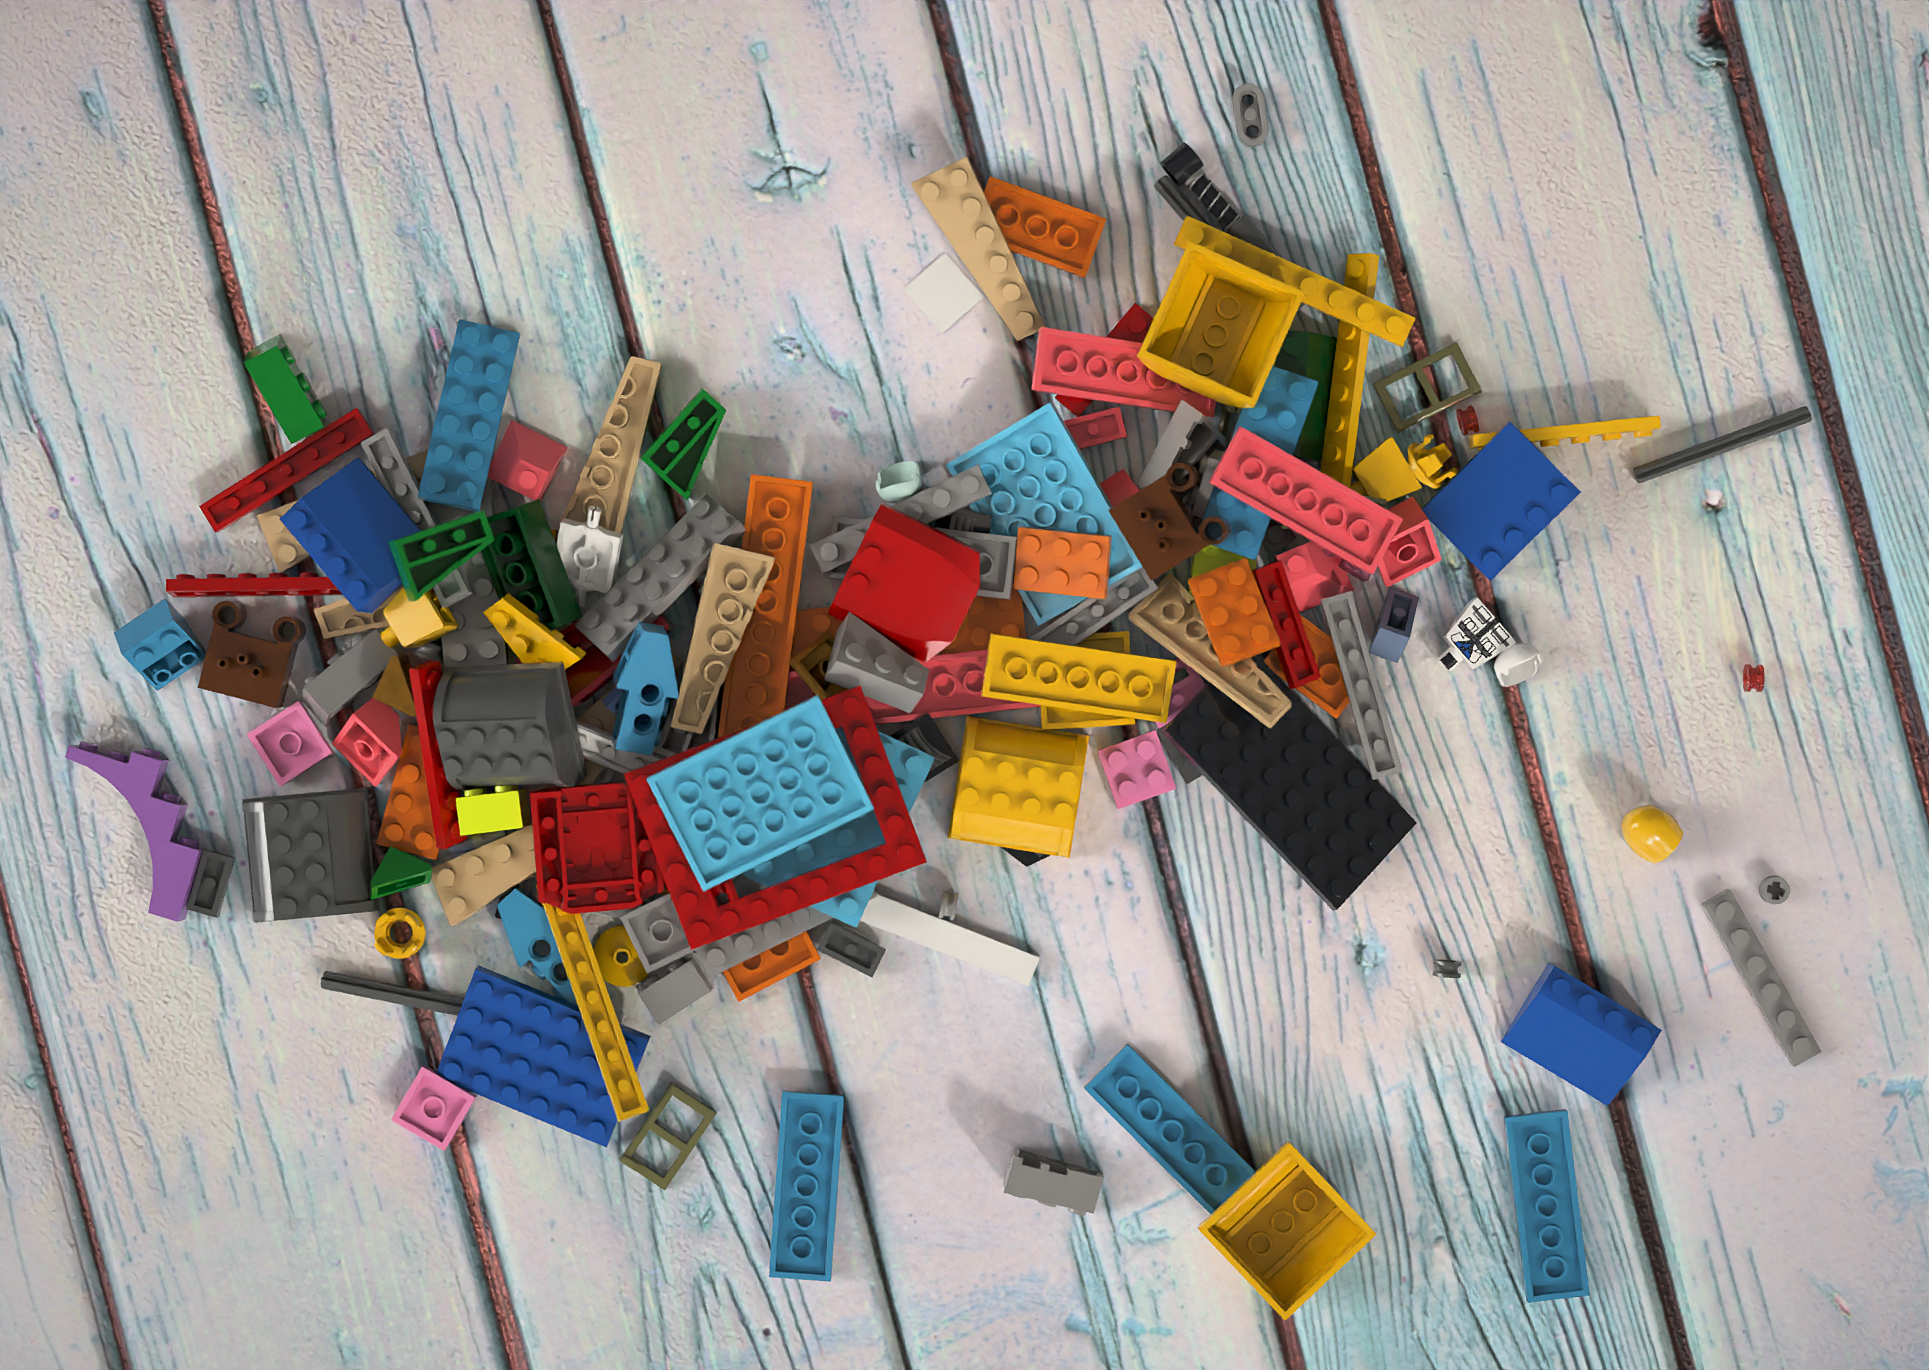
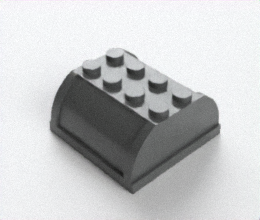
[433,662,587,790]
[241,787,380,923]

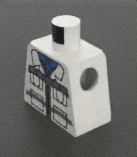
[1437,598,1516,672]

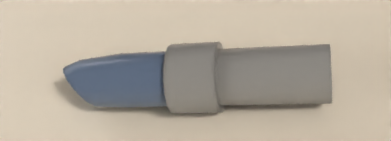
[448,830,508,854]

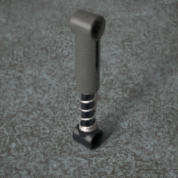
[1160,142,1305,311]

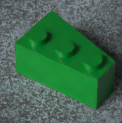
[244,334,327,444]
[640,388,726,501]
[388,510,494,602]

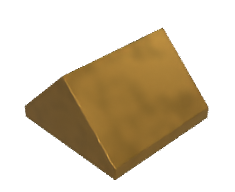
[789,631,848,699]
[372,655,416,716]

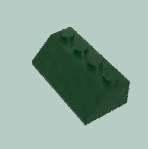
[1273,331,1337,461]
[481,499,582,629]

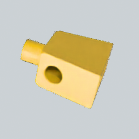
[1350,437,1422,502]
[380,587,459,648]

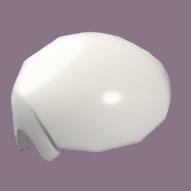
[1494,643,1542,687]

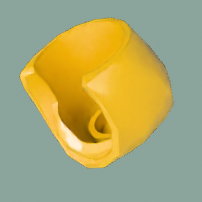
[1621,804,1683,863]

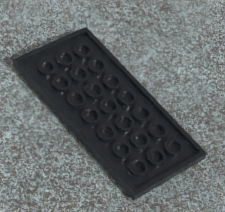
[1161,655,1417,911]

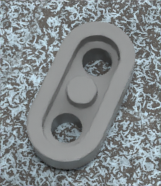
[1232,83,1269,147]

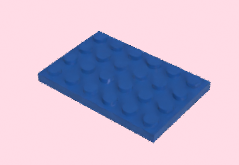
[436,965,651,1147]

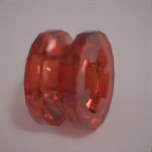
[1456,405,1479,436]
[1743,664,1765,692]

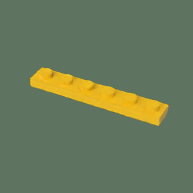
[1468,416,1661,452]

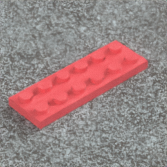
[1031,327,1216,418]
[1208,427,1403,574]

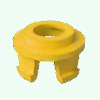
[1407,434,1457,489]
[374,907,426,959]

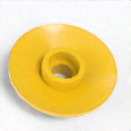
[593,925,650,987]

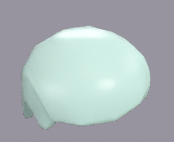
[875,461,923,503]

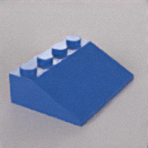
[1421,421,1581,581]
[279,458,421,613]
[1501,962,1662,1106]

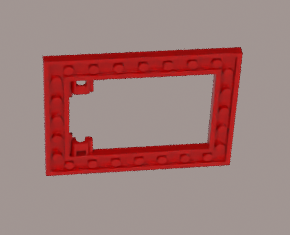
[624,685,927,950]

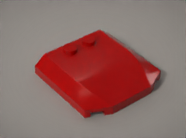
[827,502,981,662]
[530,781,664,914]

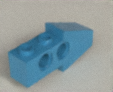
[611,622,679,756]
[497,886,576,1004]

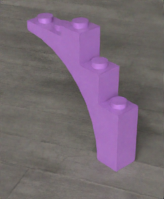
[65,741,206,922]

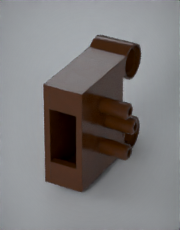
[1108,462,1231,580]
[197,601,306,708]

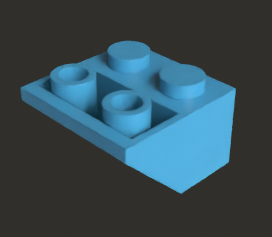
[114,598,206,691]

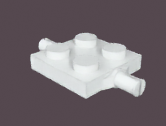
[557,506,623,607]

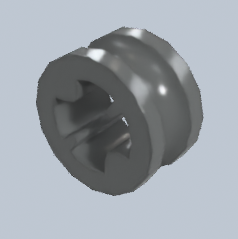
[1433,959,1462,978]

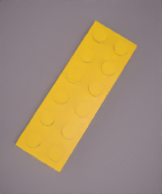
[981,633,1177,723]

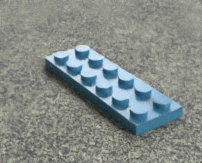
[417,319,520,512]
[1202,366,1319,561]
[1084,1043,1256,1214]
[769,1090,844,1282]
[1504,1109,1590,1303]

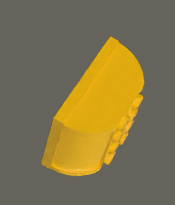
[1137,241,1305,408]
[947,716,1089,858]
[1198,1141,1376,1321]

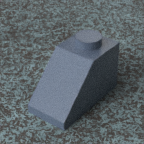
[1369,587,1419,663]

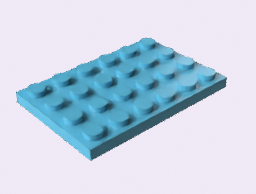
[946,402,1143,626]
[646,695,874,891]
[743,726,935,928]

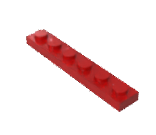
[199,408,375,533]
[166,572,343,598]
[409,660,467,849]

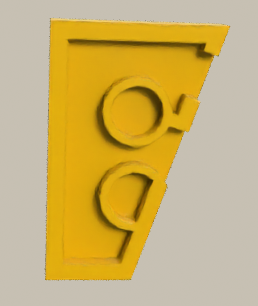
[483,593,587,669]

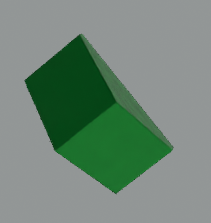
[369,846,432,900]

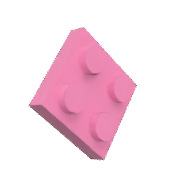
[247,701,334,786]
[1097,730,1177,809]
[391,1065,477,1151]

